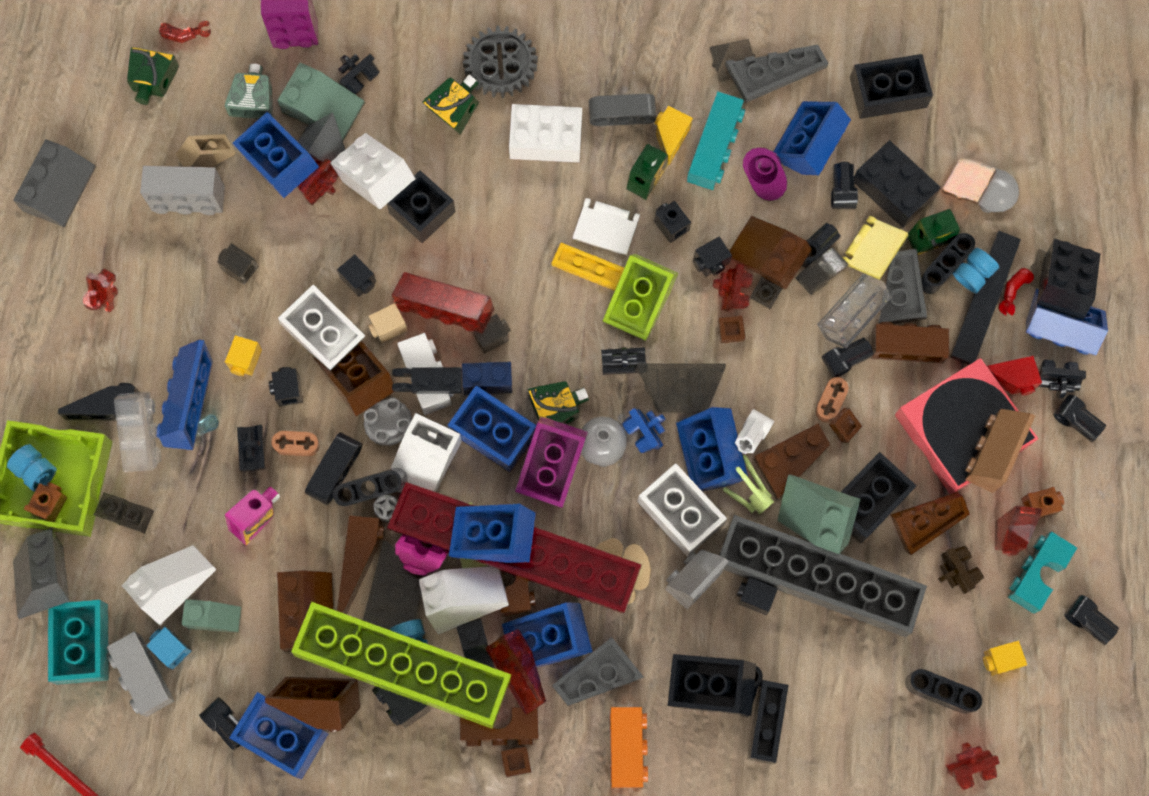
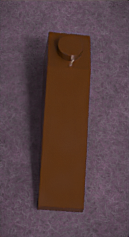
[337,515,385,615]

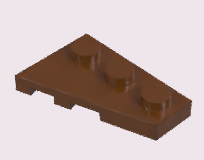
[753,423,830,501]
[890,492,970,555]

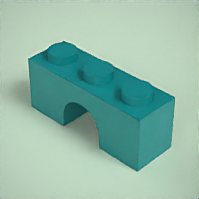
[1008,531,1077,614]

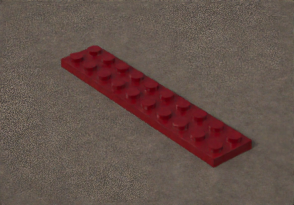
[387,482,642,614]

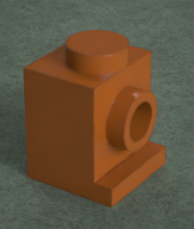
[24,482,67,522]
[1021,487,1065,522]

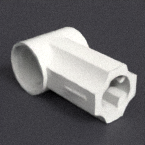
[735,409,774,454]

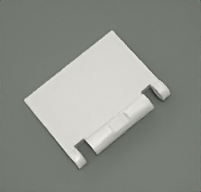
[573,198,640,256]

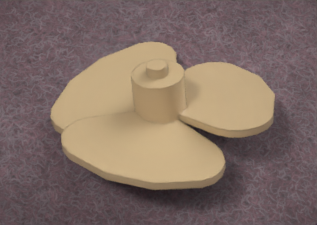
[596,538,651,604]

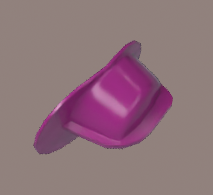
[743,147,787,201]

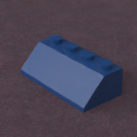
[157,340,213,450]

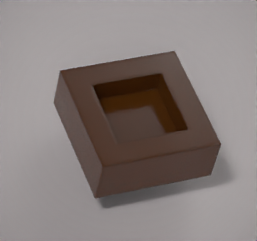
[718,316,746,344]
[829,408,862,443]
[501,746,532,778]

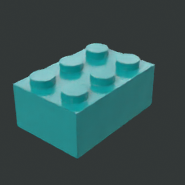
[48,600,109,685]

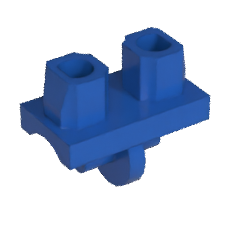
[622,408,666,453]

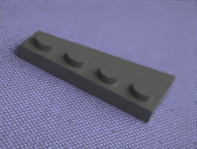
[725,45,829,103]

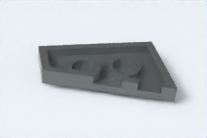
[878,249,927,324]
[552,637,644,706]

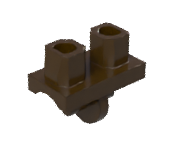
[938,546,984,594]

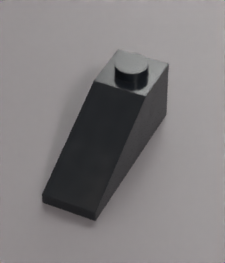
[58,383,141,421]
[457,619,495,668]

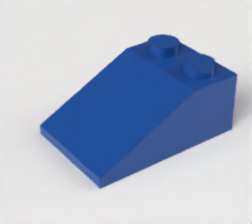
[449,504,536,563]
[502,602,593,673]
[229,692,329,780]

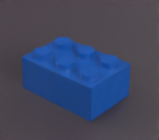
[233,112,319,198]
[448,386,537,472]

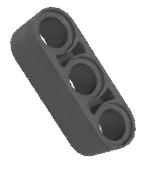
[588,94,657,126]

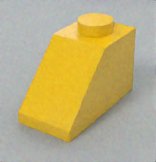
[655,106,693,165]

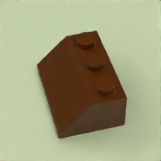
[277,570,334,653]

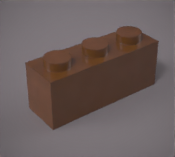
[871,322,949,363]

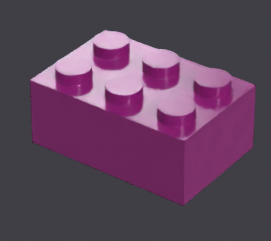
[260,0,319,49]
[515,416,588,508]

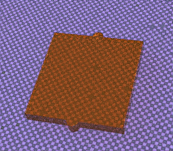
[942,158,996,204]

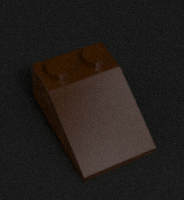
[729,216,812,290]
[313,340,395,417]
[265,677,361,732]

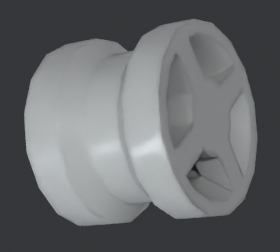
[374,495,397,523]

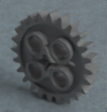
[463,25,538,98]

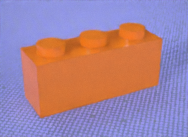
[610,707,648,788]

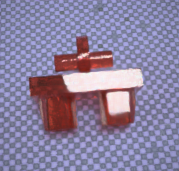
[297,158,339,205]
[712,264,753,312]
[82,268,118,313]
[945,742,1000,790]

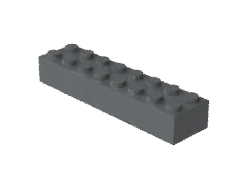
[719,515,927,637]

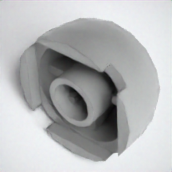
[581,416,627,467]

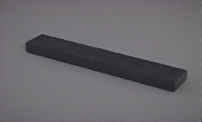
[950,231,1021,365]

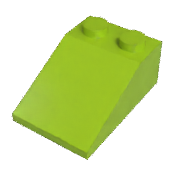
[603,254,679,341]

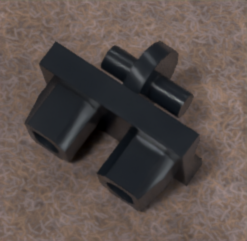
[338,54,380,95]
[601,347,647,375]
[1038,359,1086,398]
[237,425,266,472]

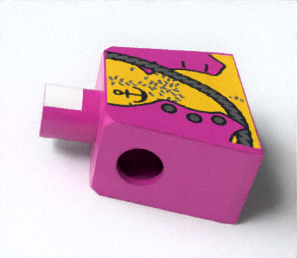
[225,487,280,546]

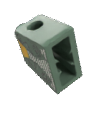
[225,64,273,119]

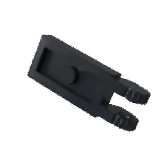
[392,367,462,394]

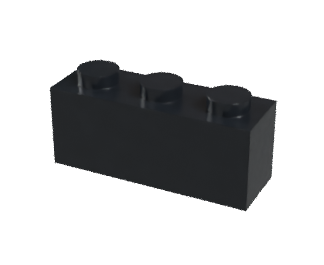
[747,680,789,765]

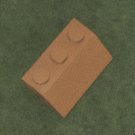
[965,409,1036,493]

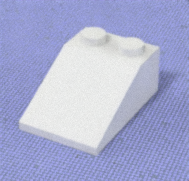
[278,285,365,370]
[122,545,216,625]
[419,566,509,635]

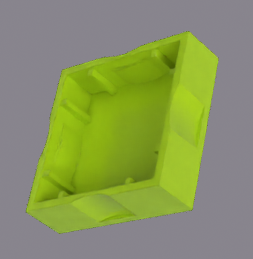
[0,420,113,537]

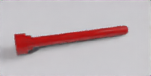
[20,732,99,796]

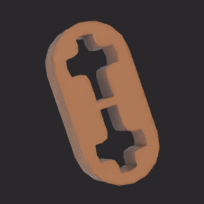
[815,377,849,422]
[272,431,320,456]

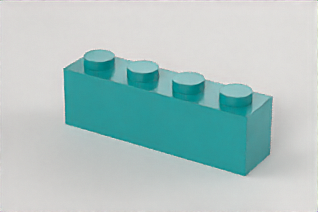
[687,91,746,190]

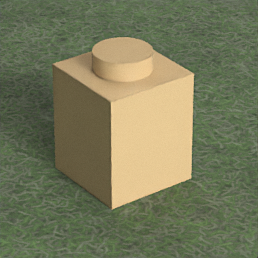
[368,303,408,343]

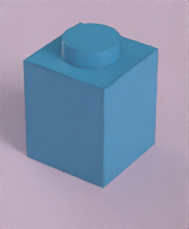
[146,627,191,669]

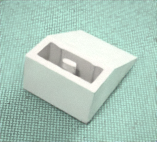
[389,413,462,493]

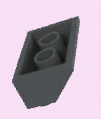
[13,139,96,227]
[13,528,69,619]

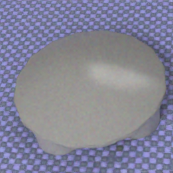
[972,169,1019,213]
[364,398,412,446]

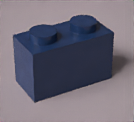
[462,362,513,395]

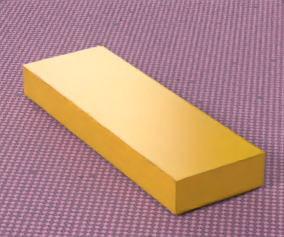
[551,242,624,291]

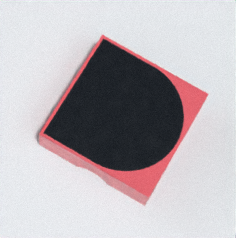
[895,358,1038,494]

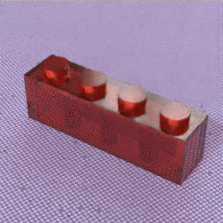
[391,272,495,333]

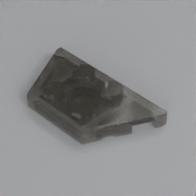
[634,363,726,413]
[363,541,427,630]

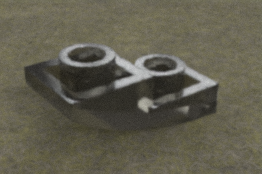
[795,247,849,295]
[750,277,783,310]
[94,492,154,534]

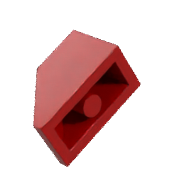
[987,356,1042,396]

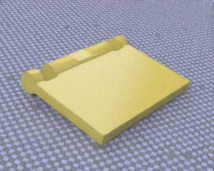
[840,216,908,280]

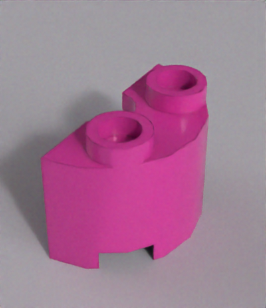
[395,535,449,575]

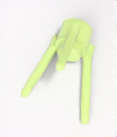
[723,455,774,515]

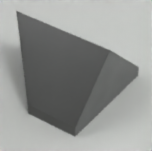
[298,112,346,170]

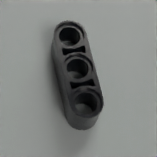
[921,233,976,294]
[305,432,363,505]
[333,468,408,506]
[905,669,982,714]

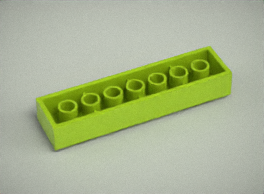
[291,602,511,729]

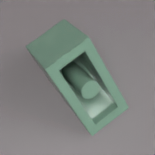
[182,599,242,633]

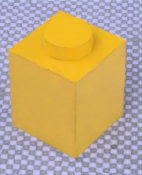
[225,335,262,376]
[983,640,1027,676]

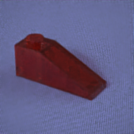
[995,506,1042,556]
[485,629,546,715]

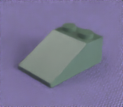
[277,62,365,140]
[777,474,860,554]

